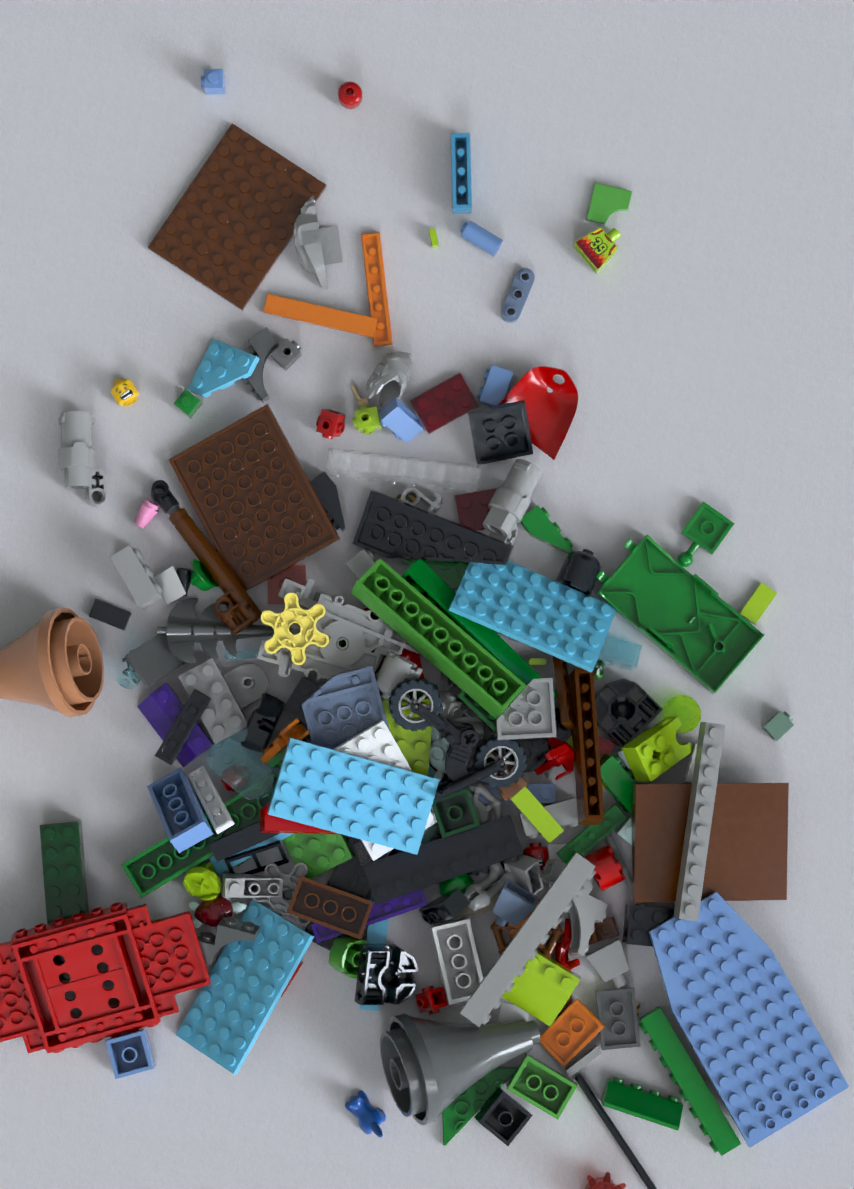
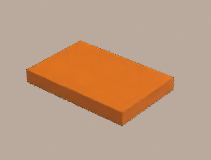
[540,998,605,1067]

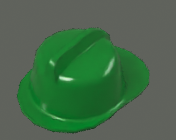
[190,559,219,591]

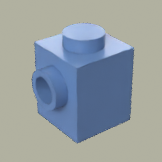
[201,69,225,95]

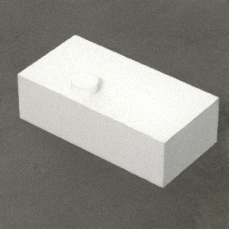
[429,918,483,1005]

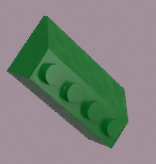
[600,1077,683,1131]

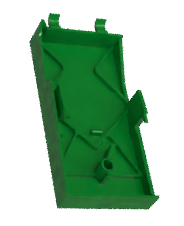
[596,534,765,694]

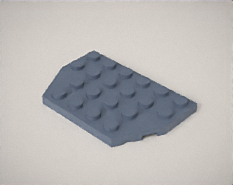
[302,665,390,749]

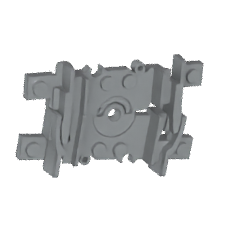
[257,578,422,696]

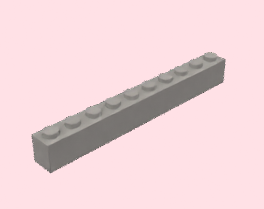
[673,722,725,921]
[460,852,596,1027]

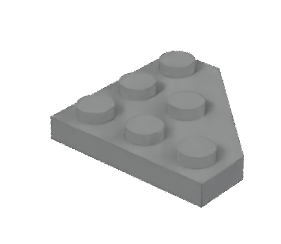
[496,678,557,740]

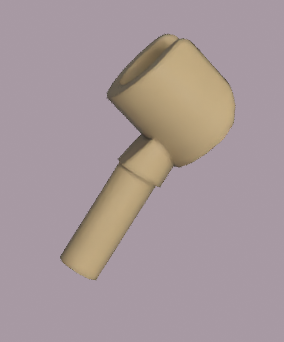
[351,385,369,407]

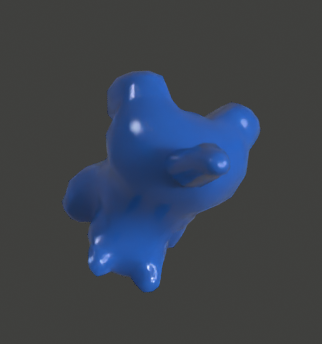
[345,1090,386,1137]

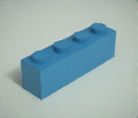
[451,133,472,214]

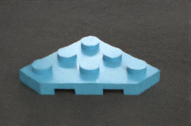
[188,339,259,398]

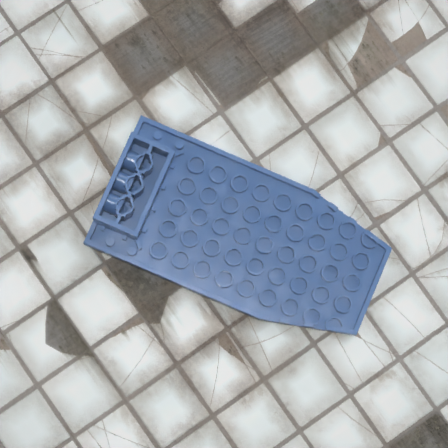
[649,892,849,1147]

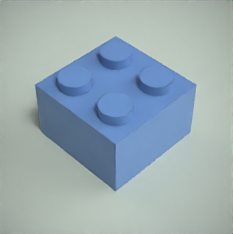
[105,1028,156,1079]

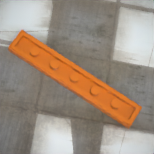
[361,232,393,347]
[263,294,378,338]

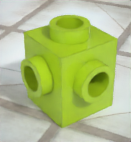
[352,406,382,435]

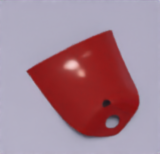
[498,366,578,460]

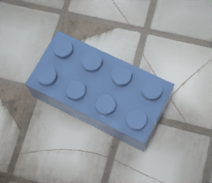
[147,767,213,853]

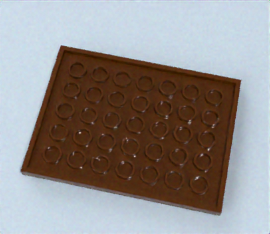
[148,123,327,311]
[168,404,340,591]

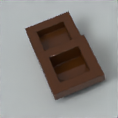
[589,916,619,945]

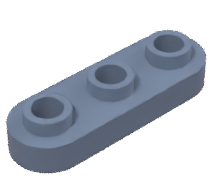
[501,268,535,323]

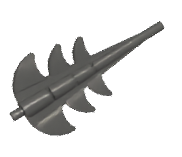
[157,598,300,664]

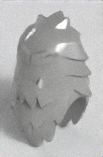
[365,352,413,408]

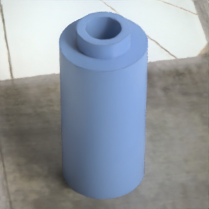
[460,221,503,257]

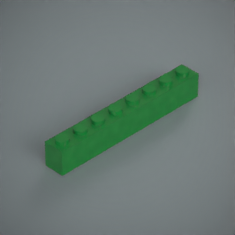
[639,1006,741,1156]

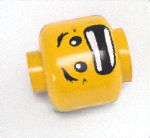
[110,378,139,407]

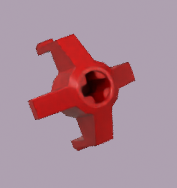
[534,737,574,780]

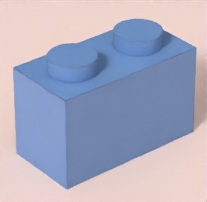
[477,365,514,407]
[379,397,423,443]

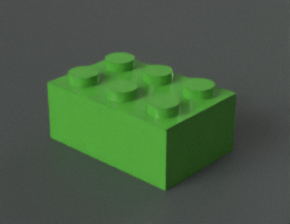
[506,1053,578,1120]

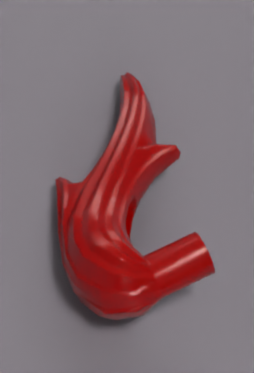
[555,918,580,970]

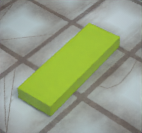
[511,786,564,844]

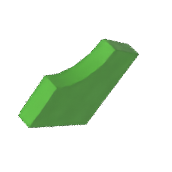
[586,183,632,225]

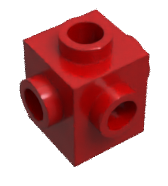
[316,409,346,439]
[415,986,448,1015]

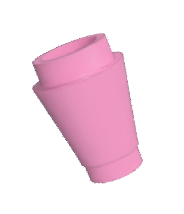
[134,499,159,529]

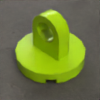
[183,862,222,901]

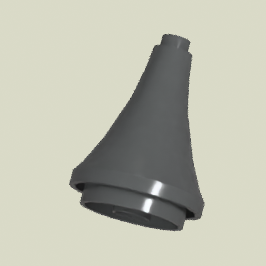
[380,1014,541,1125]

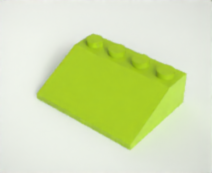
[501,936,581,1026]

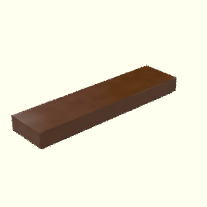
[553,656,575,730]

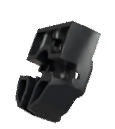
[595,679,663,748]
[241,693,286,753]
[354,944,418,1005]

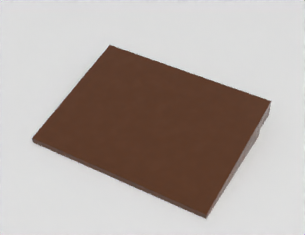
[631,783,789,902]

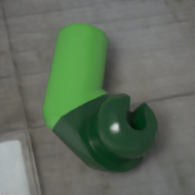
[593,659,604,681]

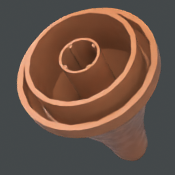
[0,608,104,717]

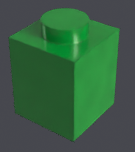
[173,389,202,419]

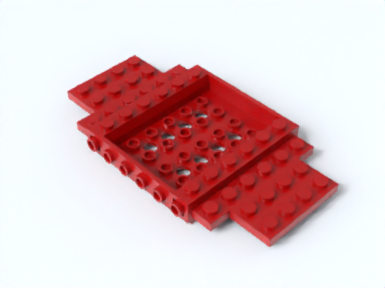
[0,902,211,1054]

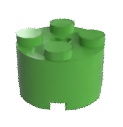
[329,934,371,978]

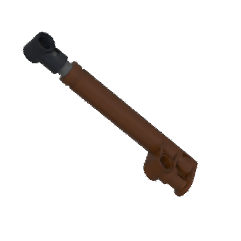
[151,480,262,636]

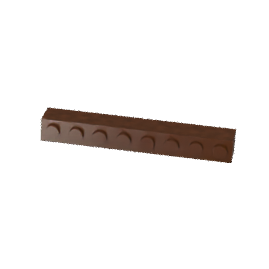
[568,669,604,825]

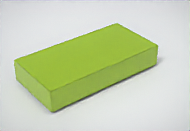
[739,582,777,625]

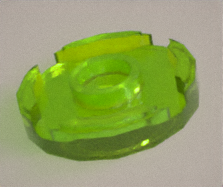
[663,695,701,733]

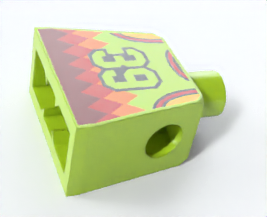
[573,228,621,274]

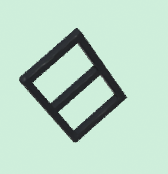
[224,840,289,874]

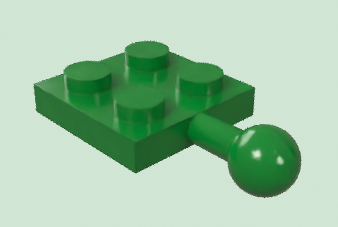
[678,501,735,567]

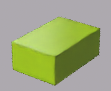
[429,228,439,248]
[529,658,547,666]

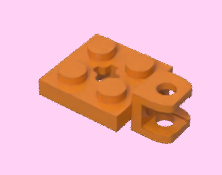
[260,718,310,765]

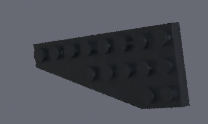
[353,490,514,565]

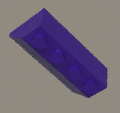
[137,683,214,768]

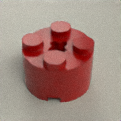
[584,845,626,891]

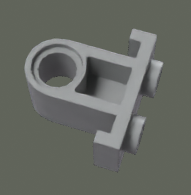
[401,487,443,513]

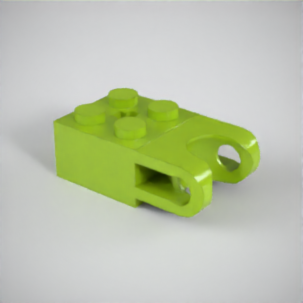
[621,716,693,782]

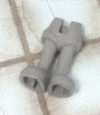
[463,863,518,911]

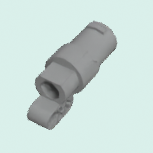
[58,411,106,507]
[482,459,543,545]

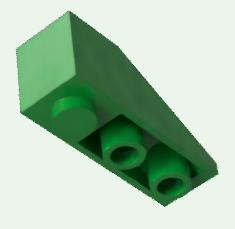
[520,505,573,554]

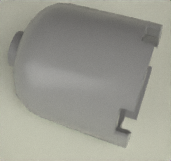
[376,651,423,700]

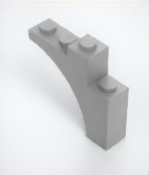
[541,859,608,956]

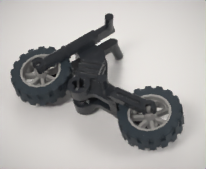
[389,677,527,801]

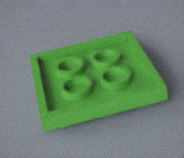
[283,833,355,879]

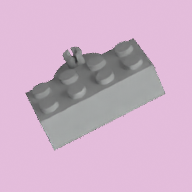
[178,658,269,744]

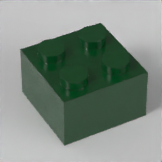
[432,787,482,838]

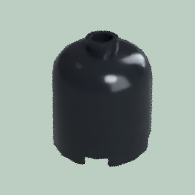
[555,549,601,597]

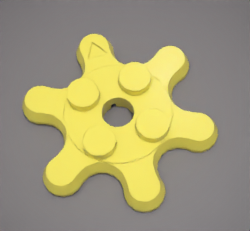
[261,593,329,665]

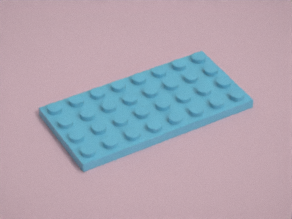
[449,561,616,673]
[267,737,439,855]
[176,899,314,1075]

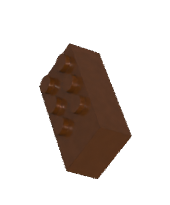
[287,876,374,939]

